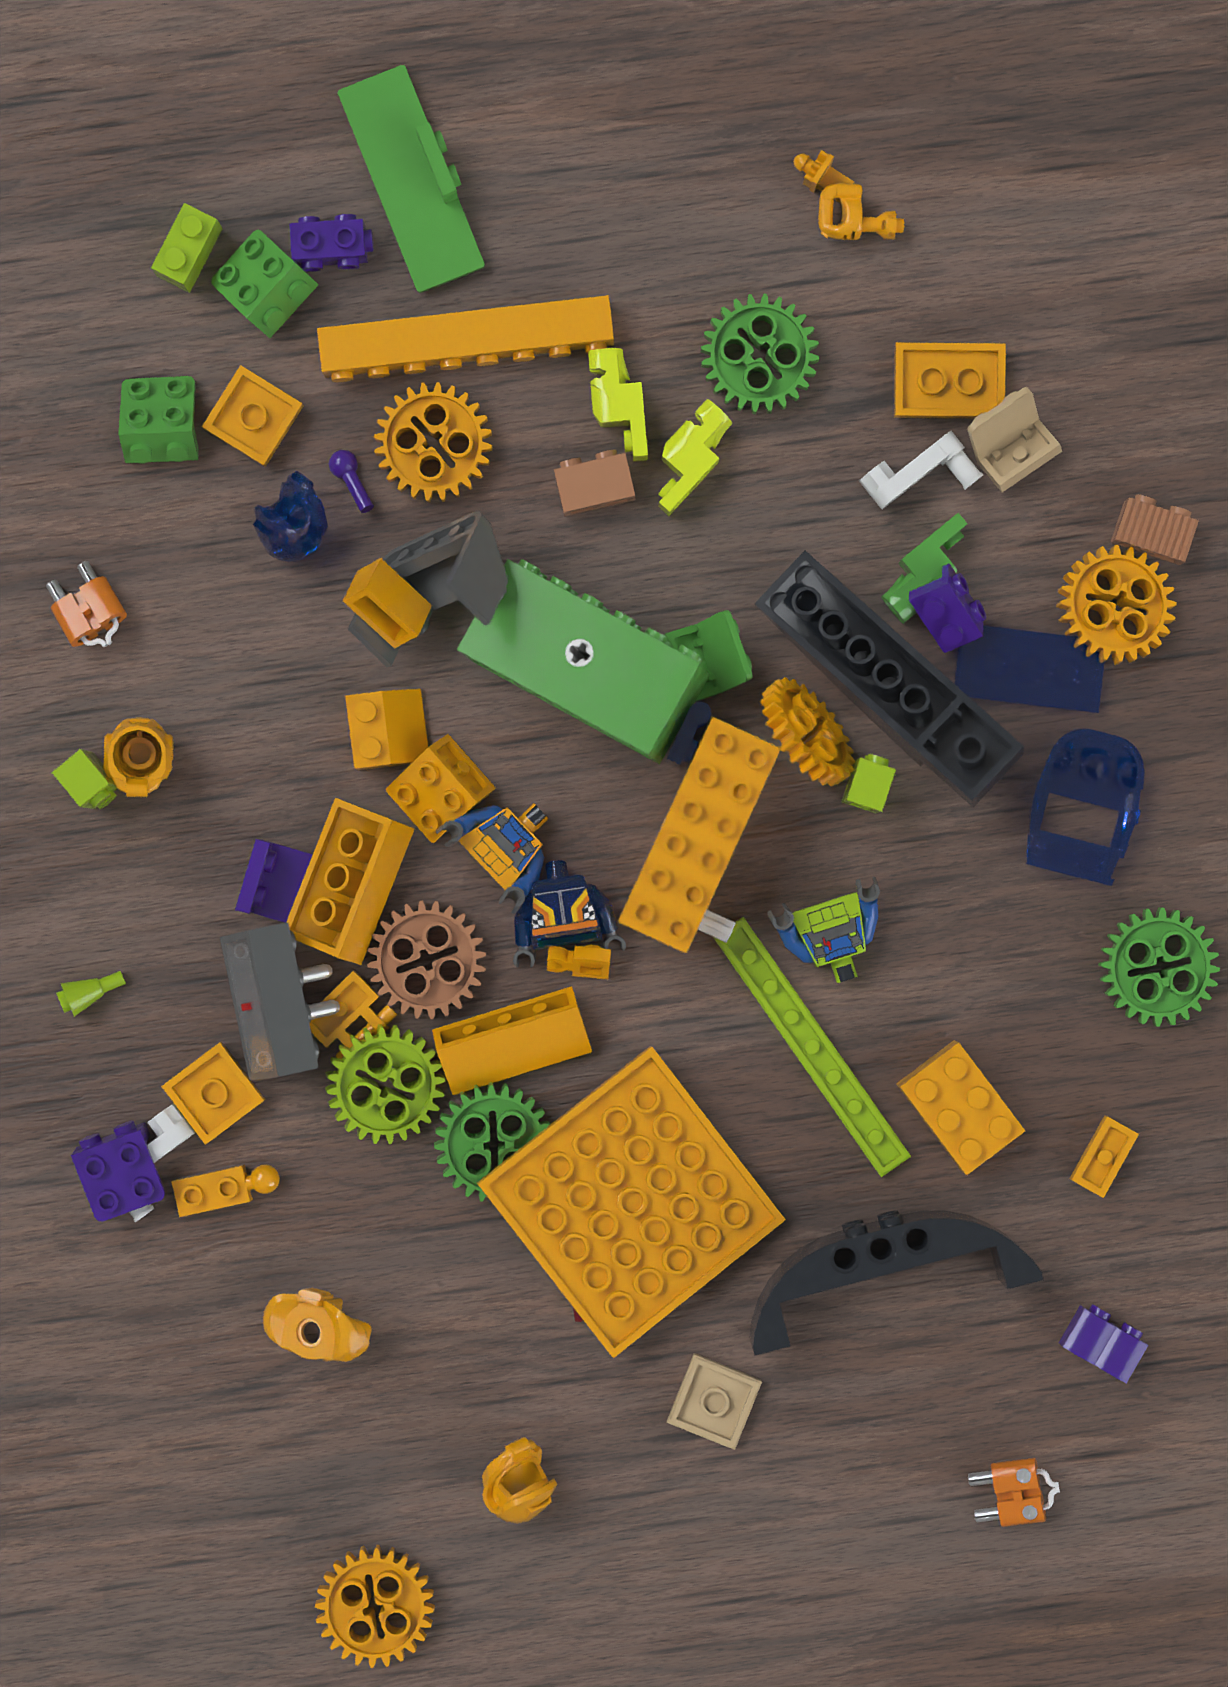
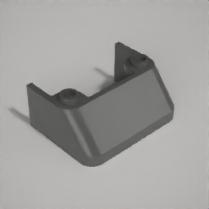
[348,511,508,667]

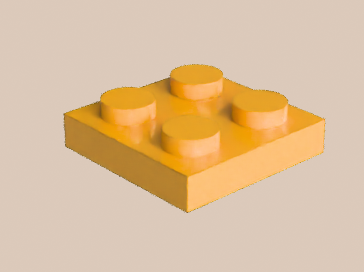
[202,365,304,467]
[161,1041,266,1145]

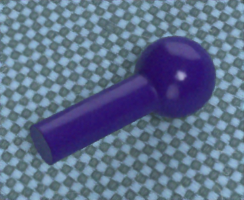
[329,450,374,513]

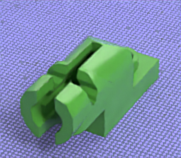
[881,513,967,623]

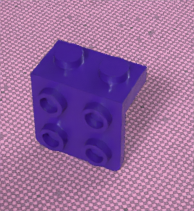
[71,1120,165,1222]

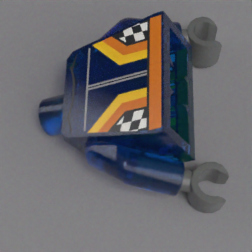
[513,860,626,968]

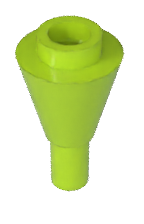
[56,971,126,1017]

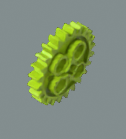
[325,1024,445,1144]

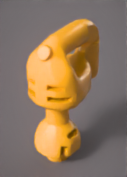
[818,183,904,240]

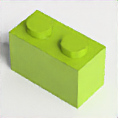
[151,203,223,293]
[52,749,117,809]
[841,754,896,813]

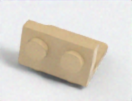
[967,387,1062,493]

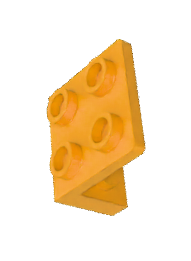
[386,734,496,843]

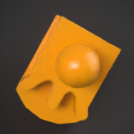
[794,150,854,204]

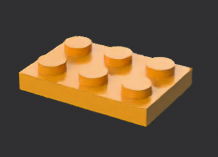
[894,342,1006,418]

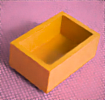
[896,1040,1025,1175]

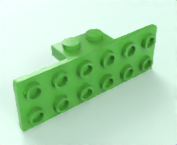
[338,65,485,293]

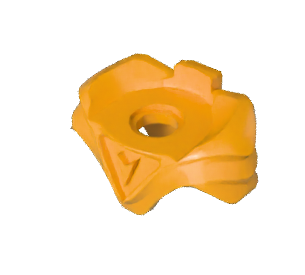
[263,1288,371,1362]

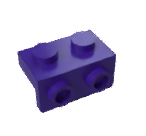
[909,563,986,653]

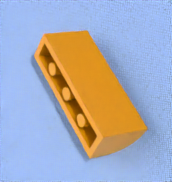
[432,986,592,1095]

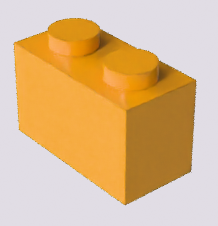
[343,558,432,649]

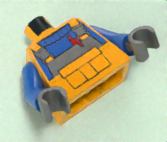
[436,803,549,913]

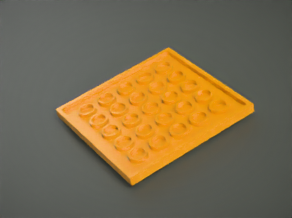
[477,1046,786,1358]

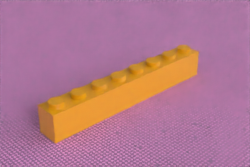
[317,295,614,382]

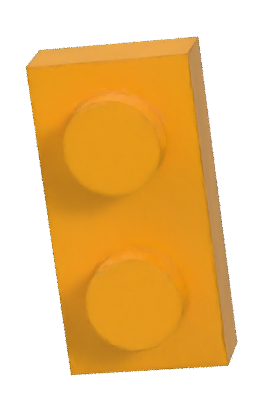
[1069,1115,1139,1198]

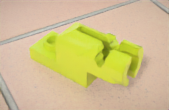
[588,348,648,461]
[658,399,732,516]

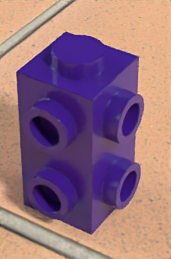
[289,214,374,272]

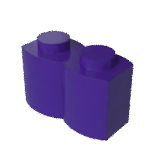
[1059,1304,1148,1384]

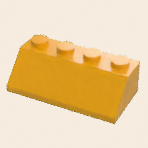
[286,798,415,965]

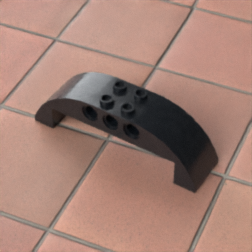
[749,1210,1044,1356]

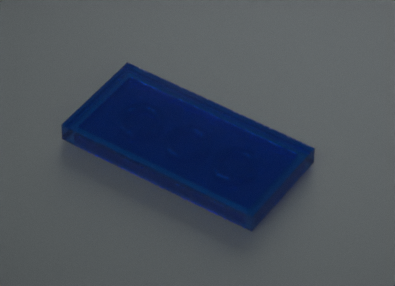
[954,625,1105,713]

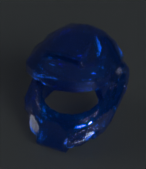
[253,471,328,562]

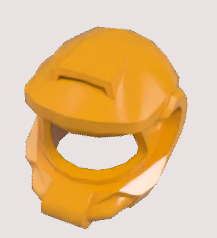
[104,717,173,797]
[482,1437,558,1524]

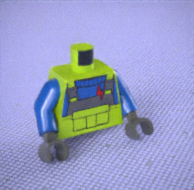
[767,877,880,983]

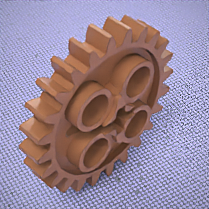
[367,900,487,1019]

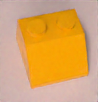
[345,689,428,770]

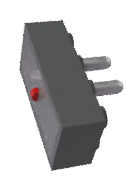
[220,922,340,1081]

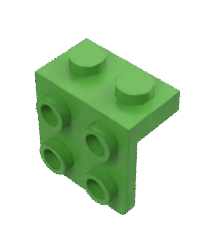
[211,230,319,338]
[118,376,199,463]
[664,610,752,702]

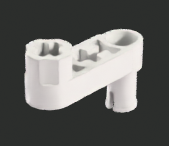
[859,431,983,509]
[129,1103,196,1222]

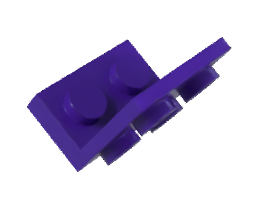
[235,839,313,923]

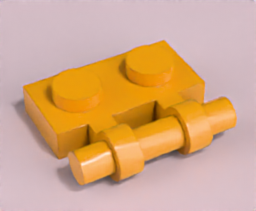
[309,970,398,1059]

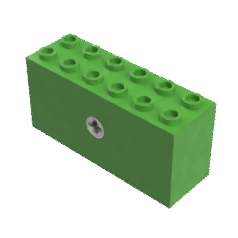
[457,559,710,765]

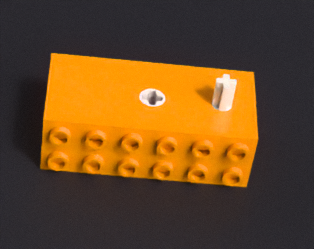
[618,717,781,953]

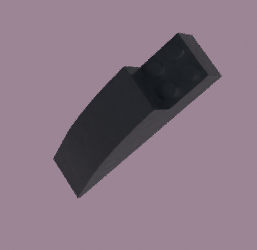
[754,550,1024,807]

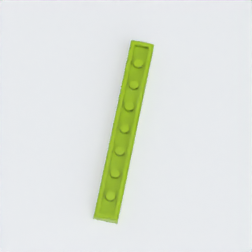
[713,917,911,1177]

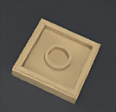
[667,1353,762,1450]

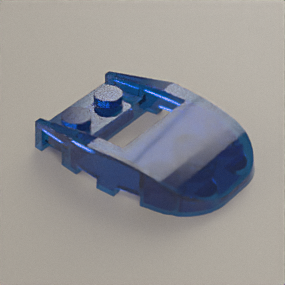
[1025,729,1145,886]

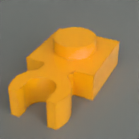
[547,944,611,980]

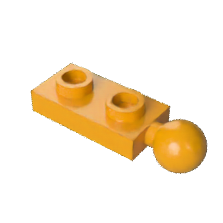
[172,1164,280,1217]

